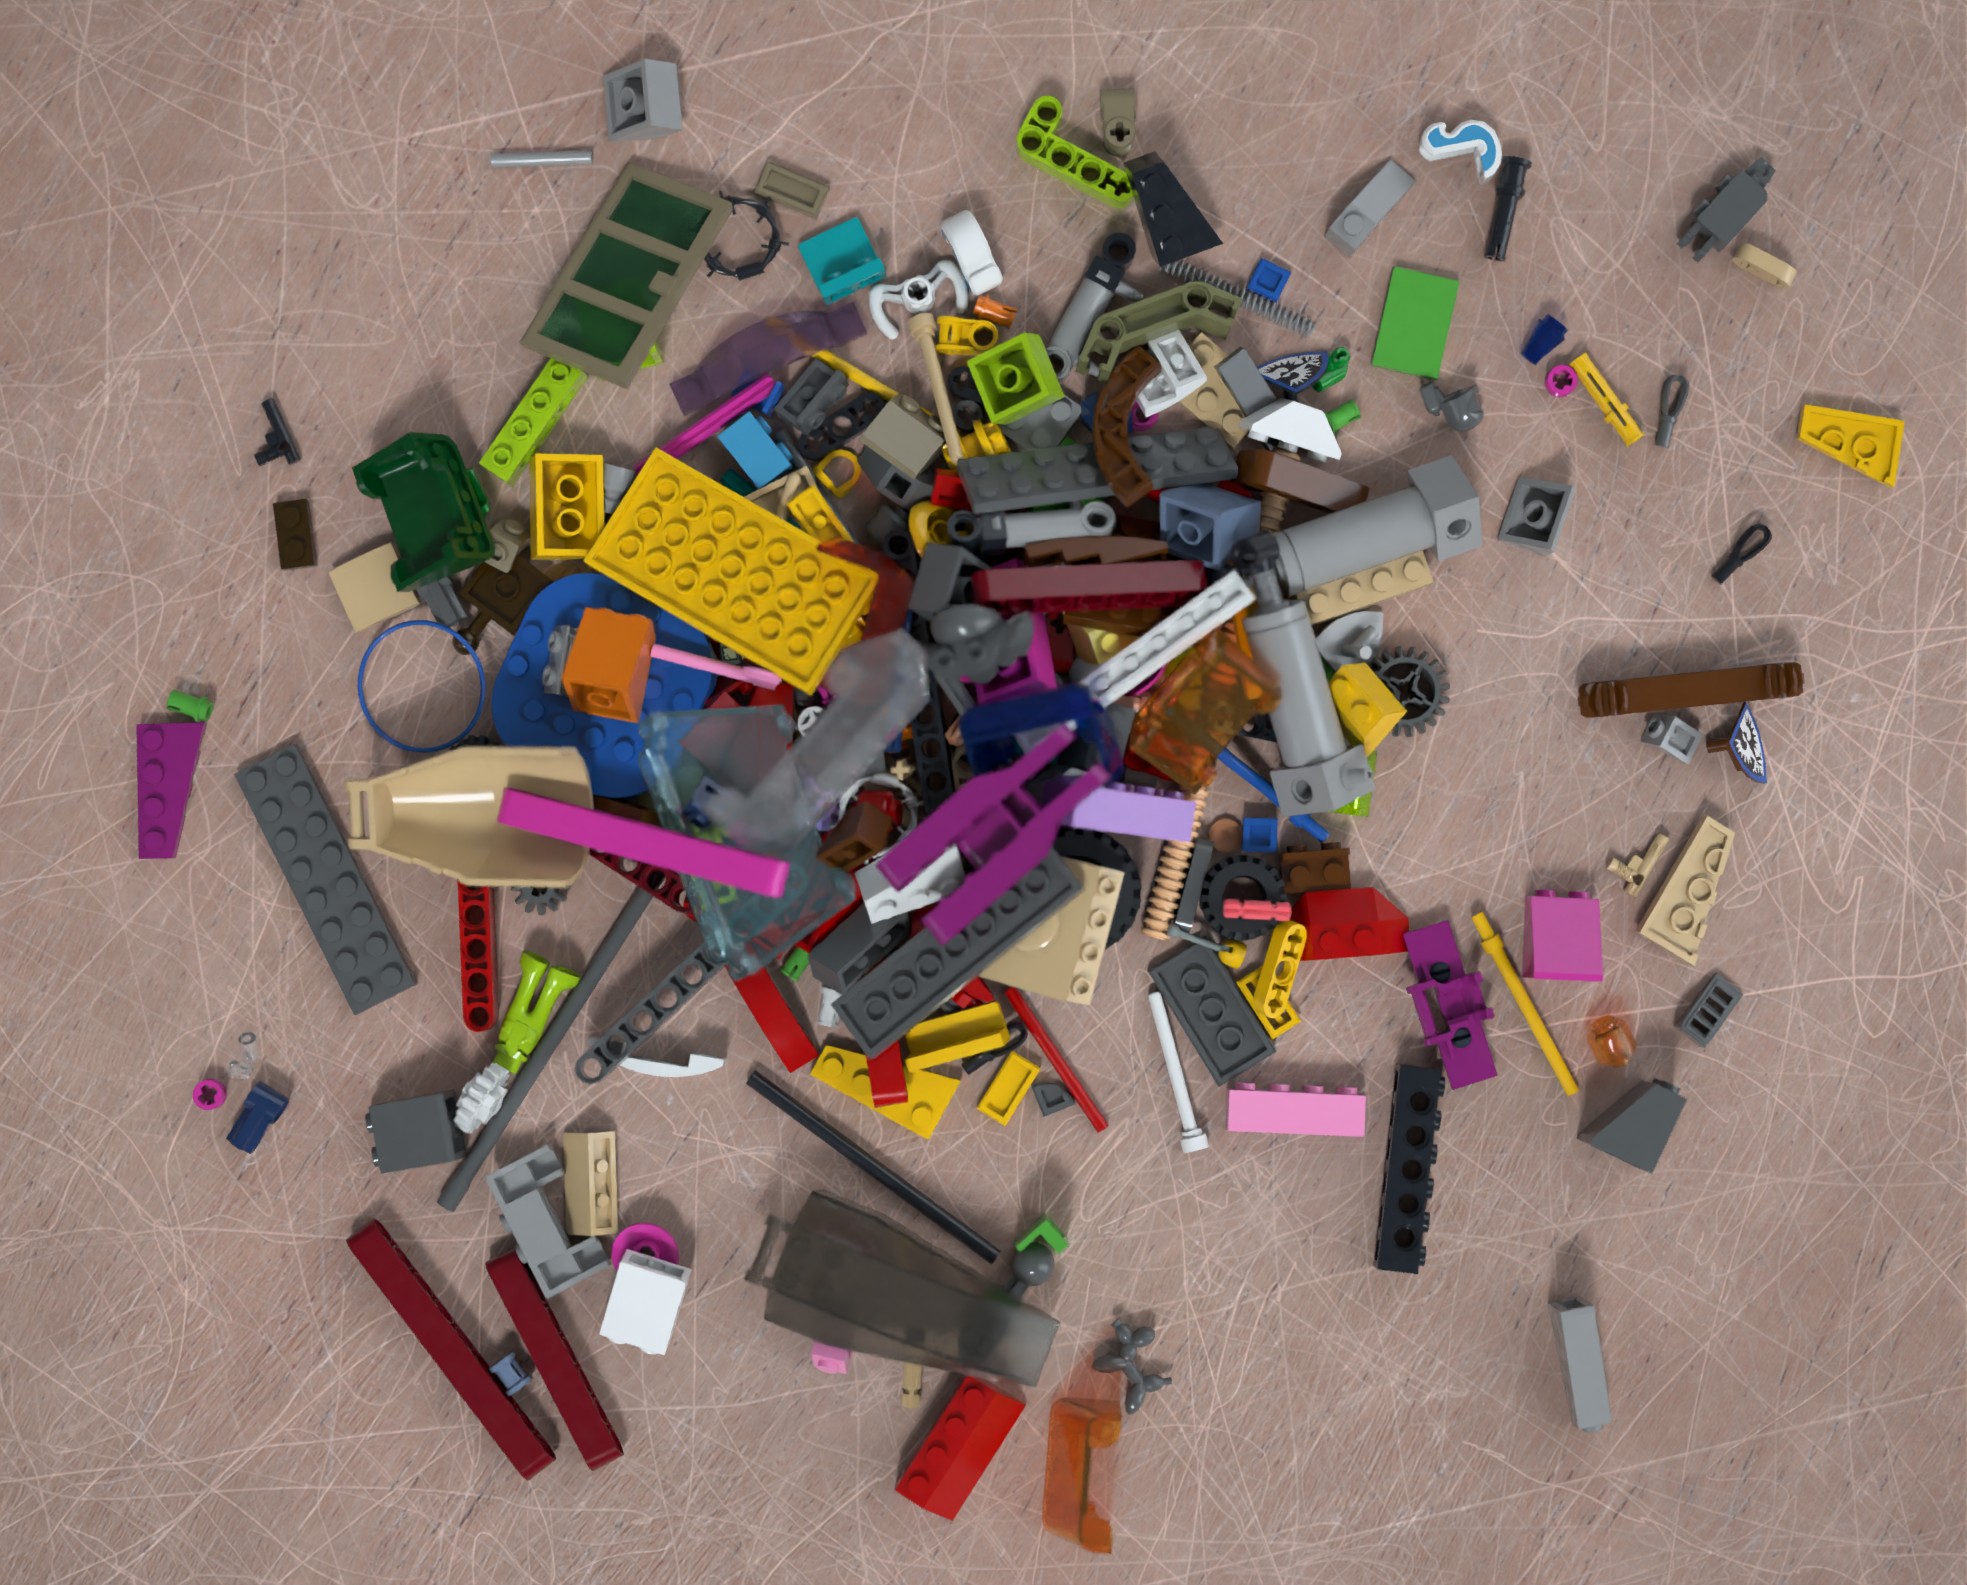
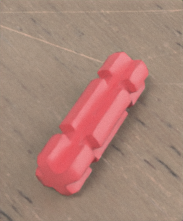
[1223,899,1291,921]

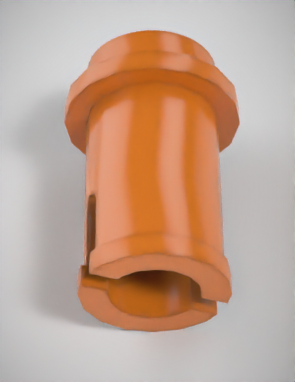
[972,294,1017,329]

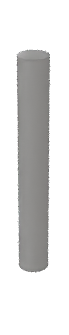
[490,150,593,168]

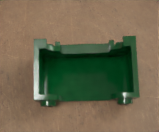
[352,432,495,592]

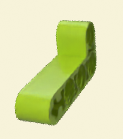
[1016,95,1134,209]

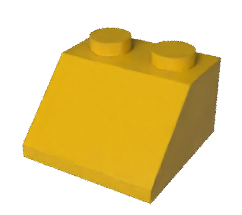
[1328,663,1407,757]

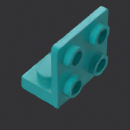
[798,217,886,306]

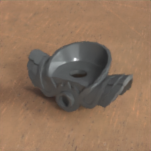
[907,605,1034,684]

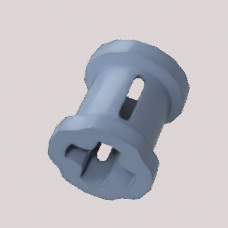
[488,1351,533,1397]

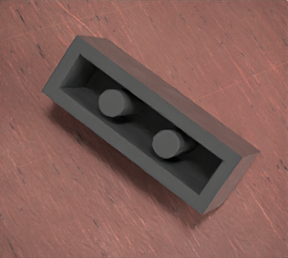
[807,902,912,995]

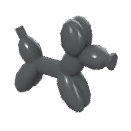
[1092,1318,1172,1415]

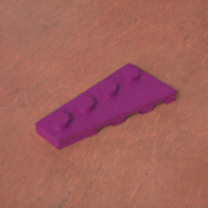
[136,722,207,859]

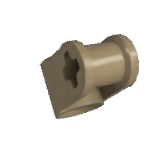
[1100,88,1135,157]

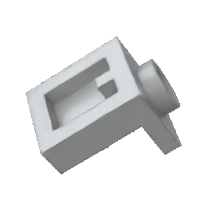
[1641,712,1703,764]

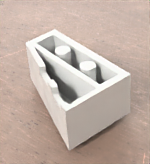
[855,844,966,923]

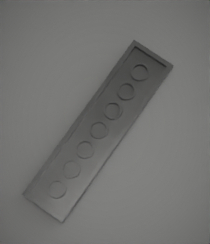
[957,427,1238,514]
[234,744,417,1015]
[831,845,1085,1059]

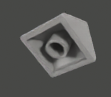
[1497,476,1576,557]

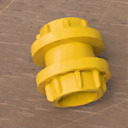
[941,419,1011,471]

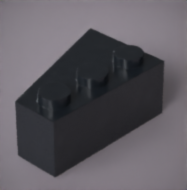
[1123,151,1223,267]

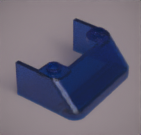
[959,682,1125,784]

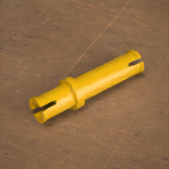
[1569,353,1645,447]

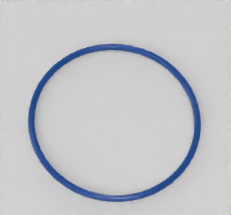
[357,620,486,753]

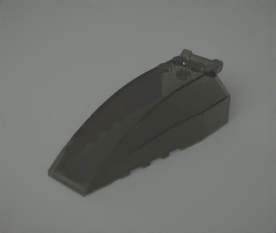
[744,1189,1061,1387]

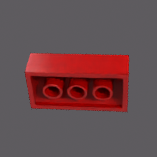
[894,1368,1026,1521]

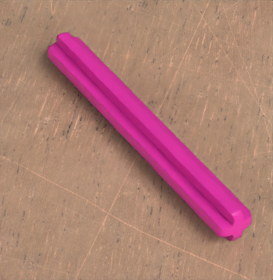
[633,374,776,476]

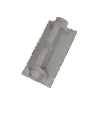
[542,626,578,697]

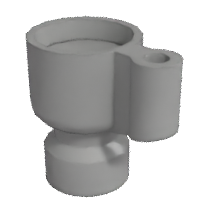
[603,463,636,514]

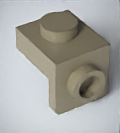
[485,518,531,573]

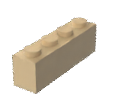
[1288,550,1434,626]

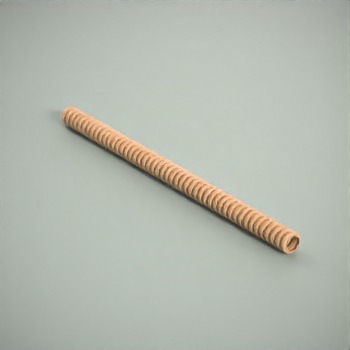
[1140,449,1301,941]

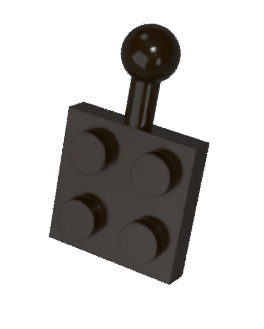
[452,555,554,655]

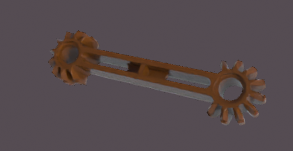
[1577,662,1805,718]

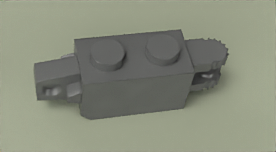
[1677,158,1776,263]

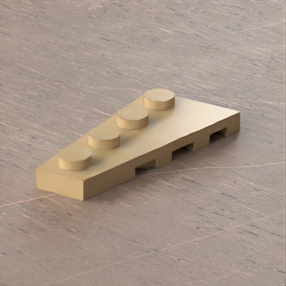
[1635,815,1735,966]

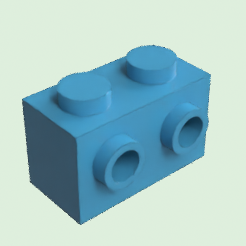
[718,411,793,489]

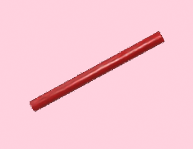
[1003,986,1109,1133]

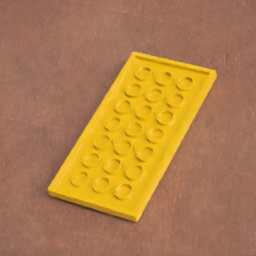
[583,447,884,696]

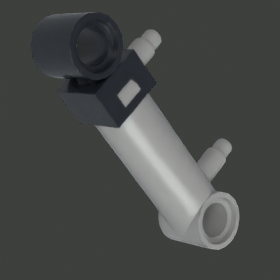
[1045,232,1144,384]
[945,500,1115,556]

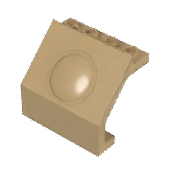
[978,856,1125,1006]

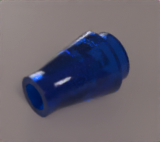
[1520,314,1568,366]

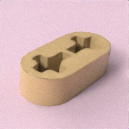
[1732,243,1797,289]

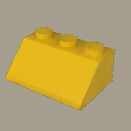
[529,453,604,560]

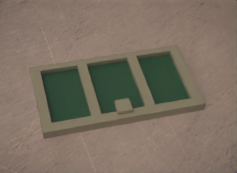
[520,162,733,389]

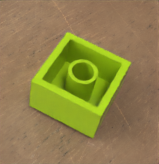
[967,332,1065,425]

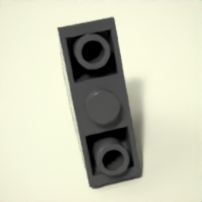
[857,446,935,510]

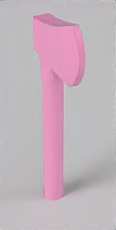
[651,644,782,691]

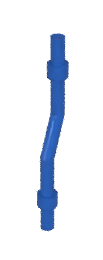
[1166,704,1330,843]

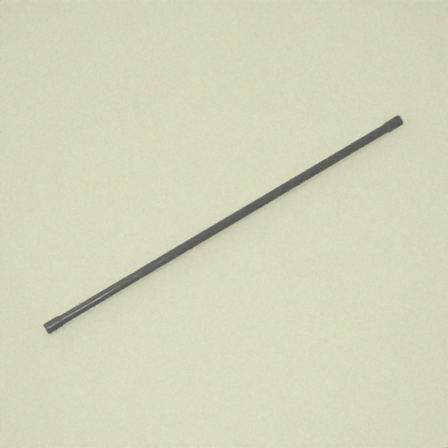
[437,550,873,1212]

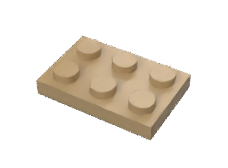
[1177,332,1278,450]

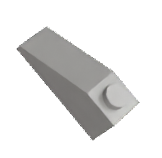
[1325,160,1416,258]

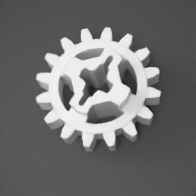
[453,1063,510,1134]

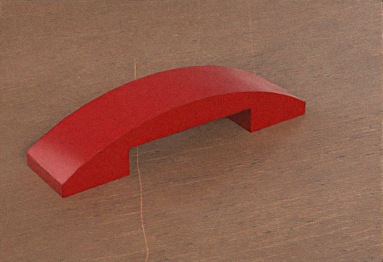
[720,943,820,1073]

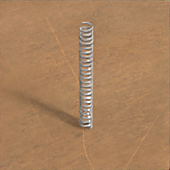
[1159,260,1316,338]

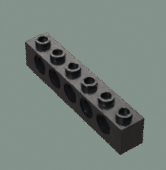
[1373,1064,1445,1274]

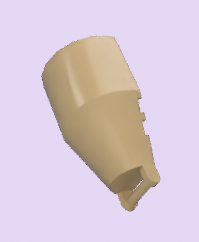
[344,746,593,887]

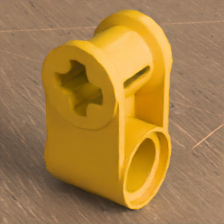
[935,316,1000,356]

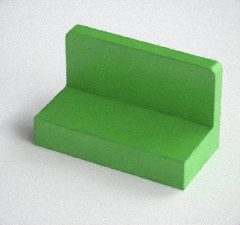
[1015,1213,1069,1254]

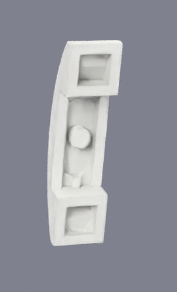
[589,1036,727,1077]

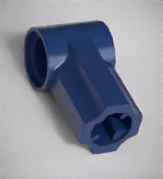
[226,1081,290,1154]

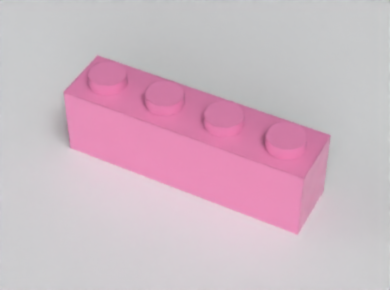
[1225,1082,1366,1137]

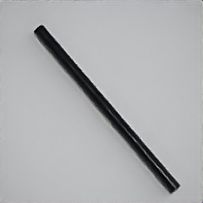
[746,1070,1001,1265]

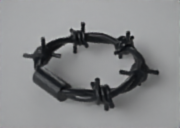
[689,190,789,281]

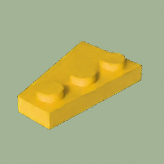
[1796,404,1905,489]

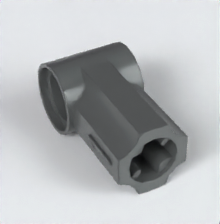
[416,576,468,631]

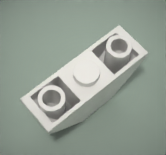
[1238,398,1342,463]

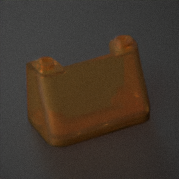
[1130,628,1282,794]
[1042,1397,1122,1554]

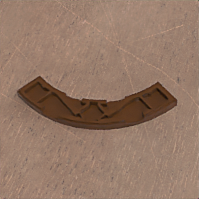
[1093,345,1161,507]

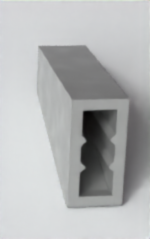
[1547,1297,1612,1432]

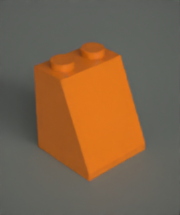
[562,607,656,724]

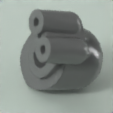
[1419,381,1484,432]

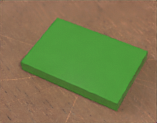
[1371,266,1460,381]

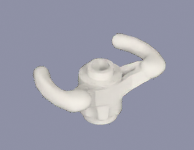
[869,260,969,340]

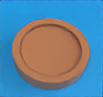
[1208,819,1242,853]

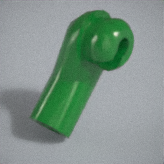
[1312,347,1350,392]

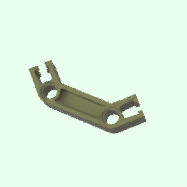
[1075,281,1242,384]

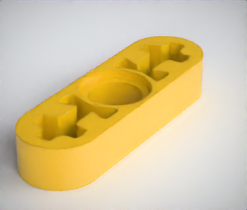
[1253,920,1307,1018]

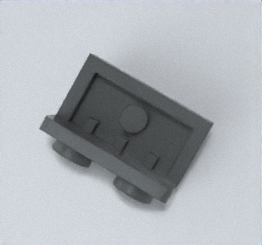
[774,358,849,436]

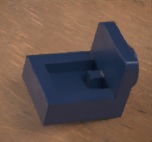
[682,776,733,831]

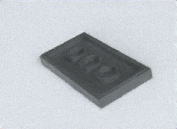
[1148,936,1276,1087]

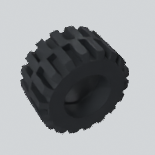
[1199,855,1287,940]

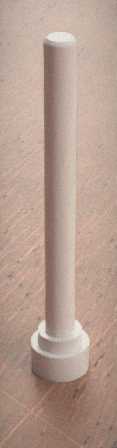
[1148,991,1209,1154]

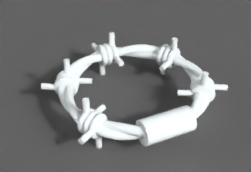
[830,772,924,864]

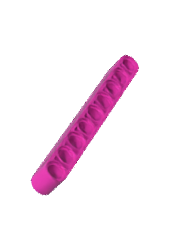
[496,787,790,897]

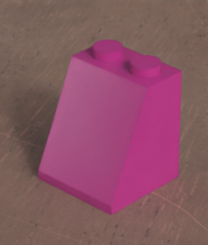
[1522,890,1603,982]

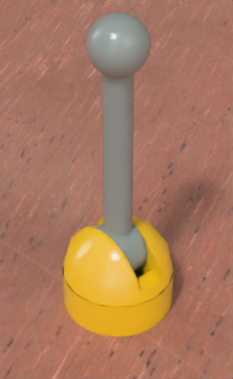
[1167,924,1247,969]

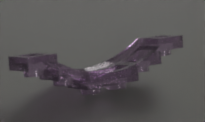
[669,302,867,416]

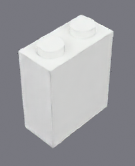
[599,1249,692,1355]

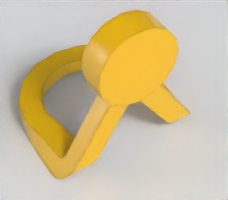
[813,450,861,498]

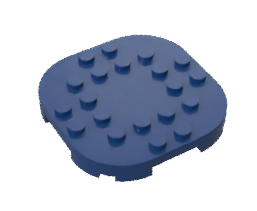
[491,573,718,799]

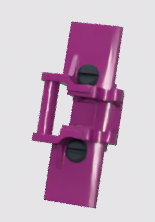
[1403,920,1498,1090]

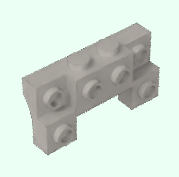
[485,1143,611,1299]

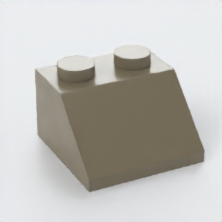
[859,394,946,480]

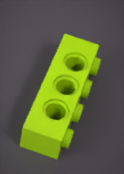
[479,358,588,487]

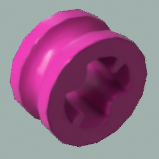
[1544,365,1578,398]
[193,1079,227,1110]

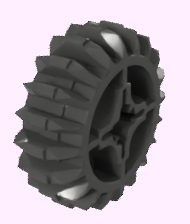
[1370,646,1450,737]

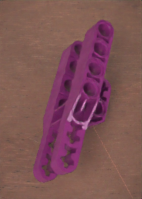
[875,723,1111,946]

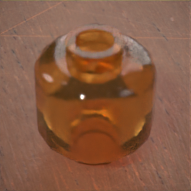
[1586,1015,1637,1068]

